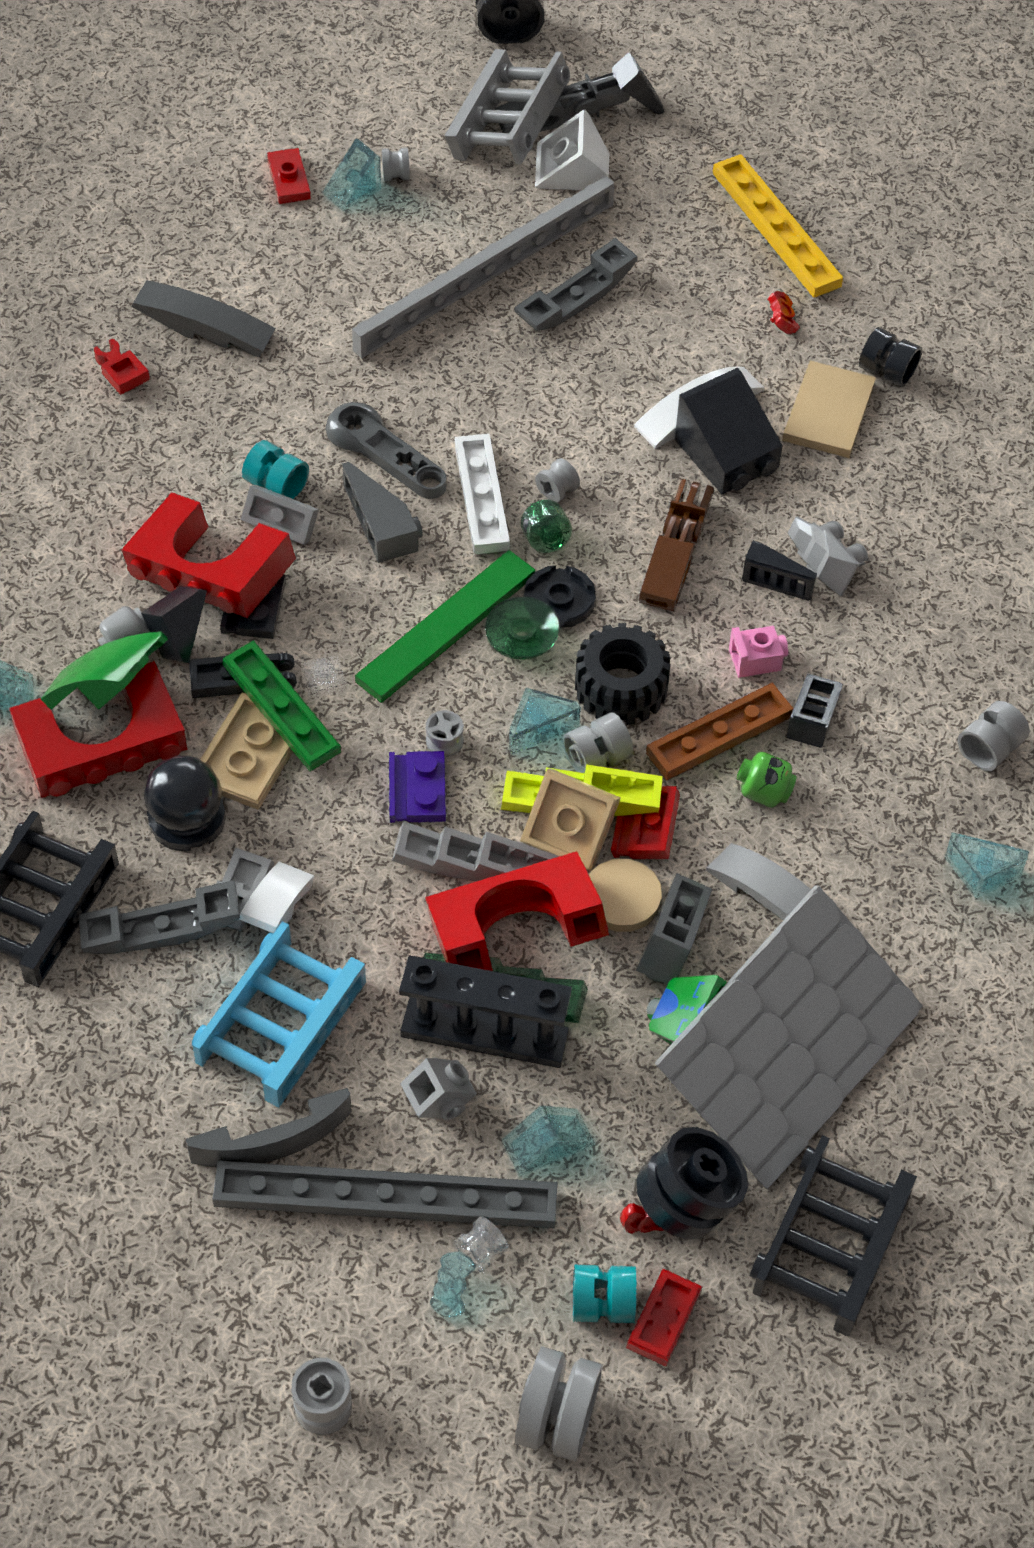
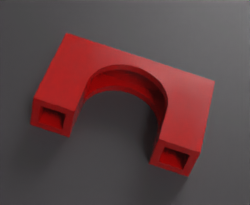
[121,492,296,618]
[9,661,188,798]
[425,851,609,971]

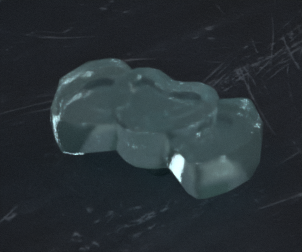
[430,1251,476,1318]

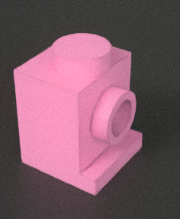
[729,626,788,678]

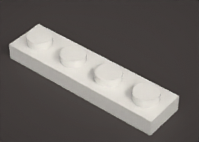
[455,434,510,554]

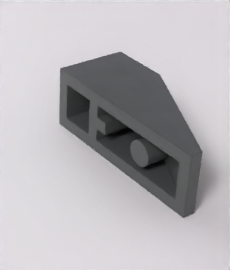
[342,462,423,563]
[636,873,712,984]

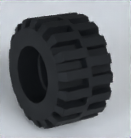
[575,623,671,725]

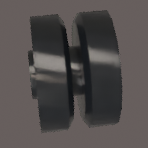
[475,0,545,44]
[637,1127,748,1240]

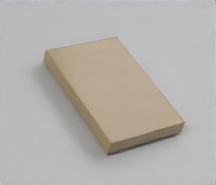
[782,361,876,458]
[200,693,293,810]

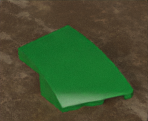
[41,632,168,710]

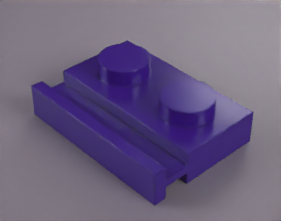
[389,751,446,823]

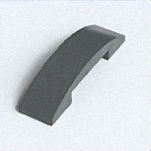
[514,238,638,331]
[78,880,240,954]
[185,1087,352,1167]

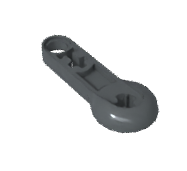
[325,402,447,499]

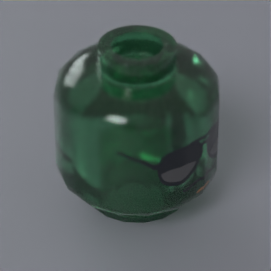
[520,499,572,553]

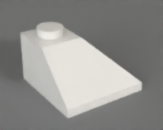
[535,110,609,190]

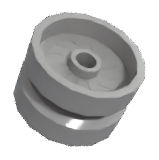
[515,1346,603,1462]

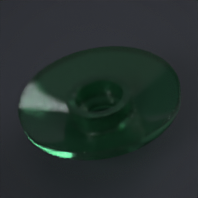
[485,597,559,660]

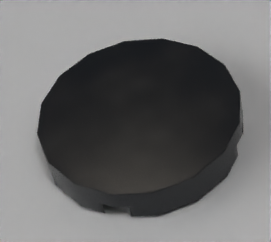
[523,565,596,628]

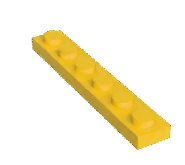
[712,154,843,298]

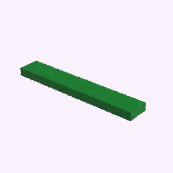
[355,550,535,703]

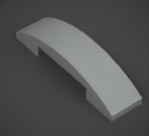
[706,843,811,920]

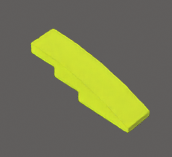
[501,764,663,816]

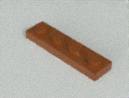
[646,682,794,781]

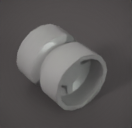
[957,701,1030,771]
[563,712,634,773]
[291,1358,352,1435]

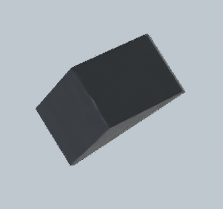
[141,586,207,663]

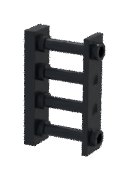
[0,810,119,988]
[399,955,572,1069]
[750,1135,917,1337]

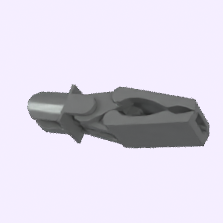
[495,72,631,133]

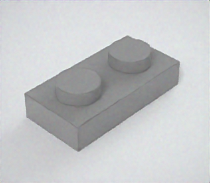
[240,485,319,544]

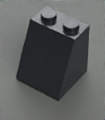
[675,367,783,494]

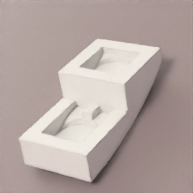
[239,862,314,933]

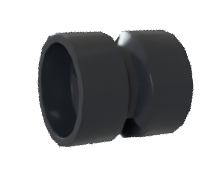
[859,327,923,387]

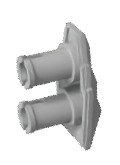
[787,516,868,596]

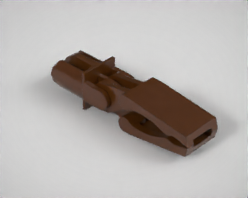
[639,479,715,612]

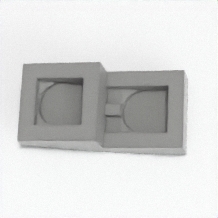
[216,848,274,931]

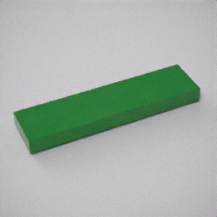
[222,640,341,772]

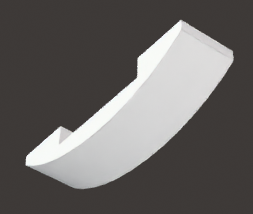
[634,366,764,449]

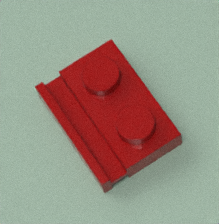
[611,786,680,859]

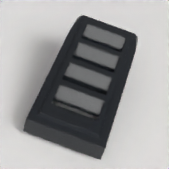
[612,53,665,115]
[742,540,817,601]
[786,674,843,748]

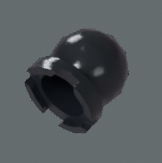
[144,755,226,852]

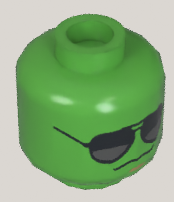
[736,751,797,808]

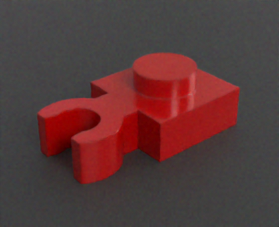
[93,339,150,395]

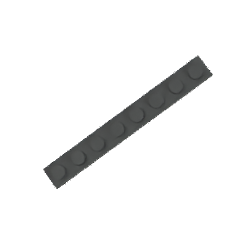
[212,1161,558,1229]

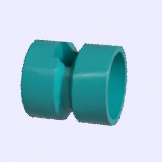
[242,440,309,499]
[573,1265,637,1323]

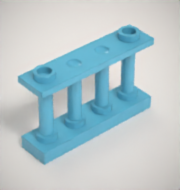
[192,921,366,1108]

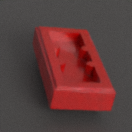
[267,148,311,204]
[626,1268,703,1367]

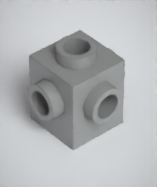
[400,1058,477,1120]

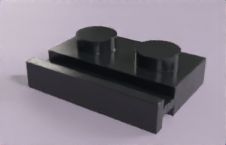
[220,574,286,639]

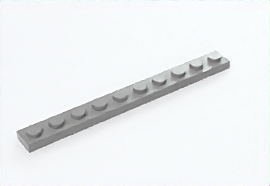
[352,176,615,359]

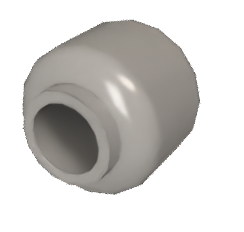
[97,606,150,646]

